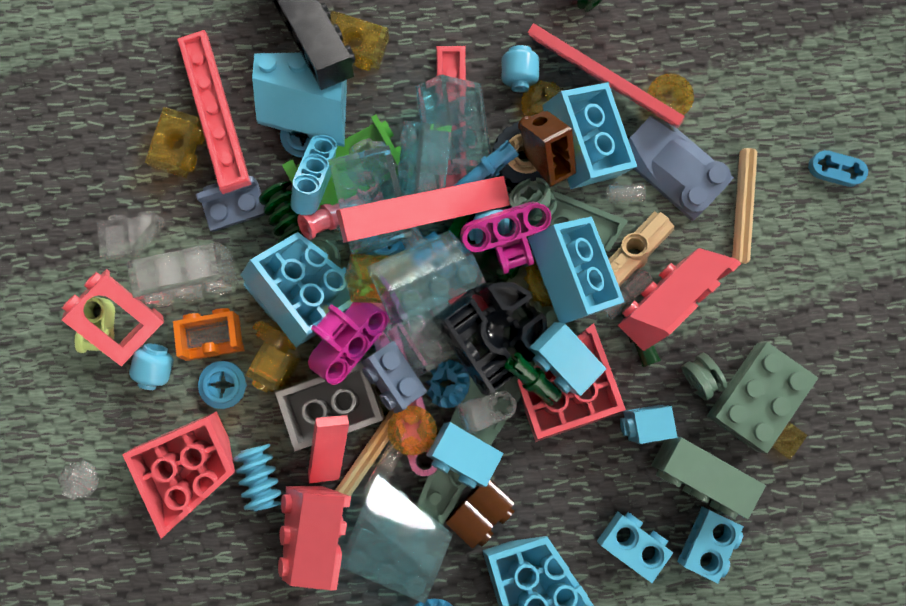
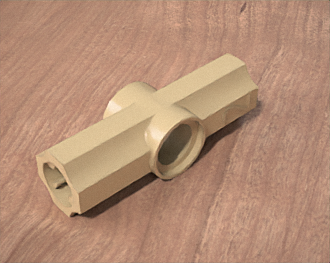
[609,211,674,287]

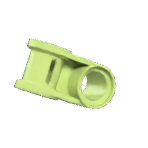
[75,297,115,354]

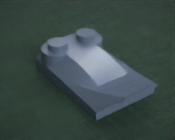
[628,115,734,221]

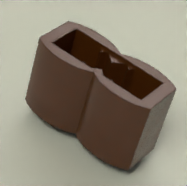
[446,479,515,549]

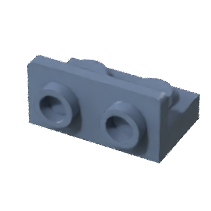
[196,176,266,232]
[361,340,427,413]

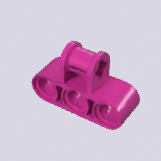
[460,201,552,274]
[308,298,389,385]

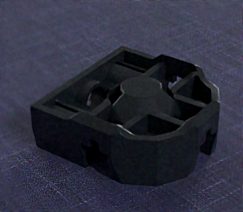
[432,282,547,395]

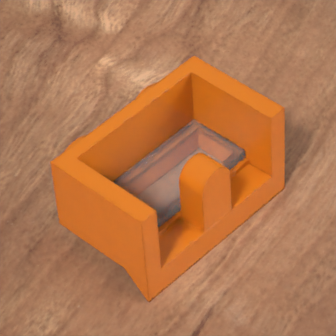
[173,308,245,361]

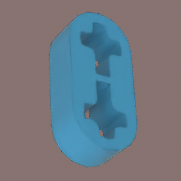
[808,150,868,187]

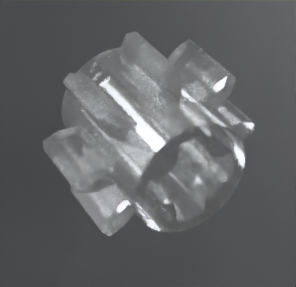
[58,460,99,500]

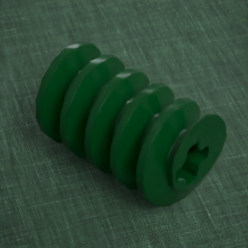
[259,181,304,243]

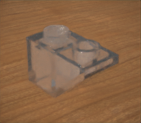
[97,211,166,261]

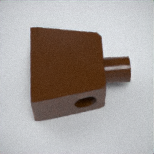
[518,111,576,186]

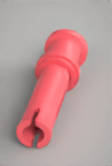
[297,186,385,240]

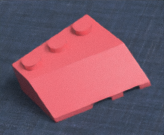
[618,248,741,351]
[517,323,626,442]
[122,411,235,538]
[278,486,351,591]

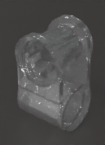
[456,390,517,434]

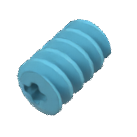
[233,444,281,511]

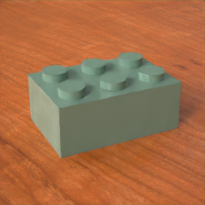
[707,342,818,454]
[651,436,766,519]

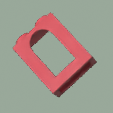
[62,269,164,367]

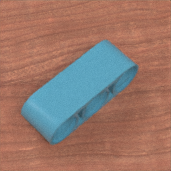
[291,135,337,216]

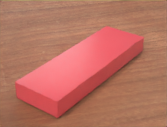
[308,415,349,483]

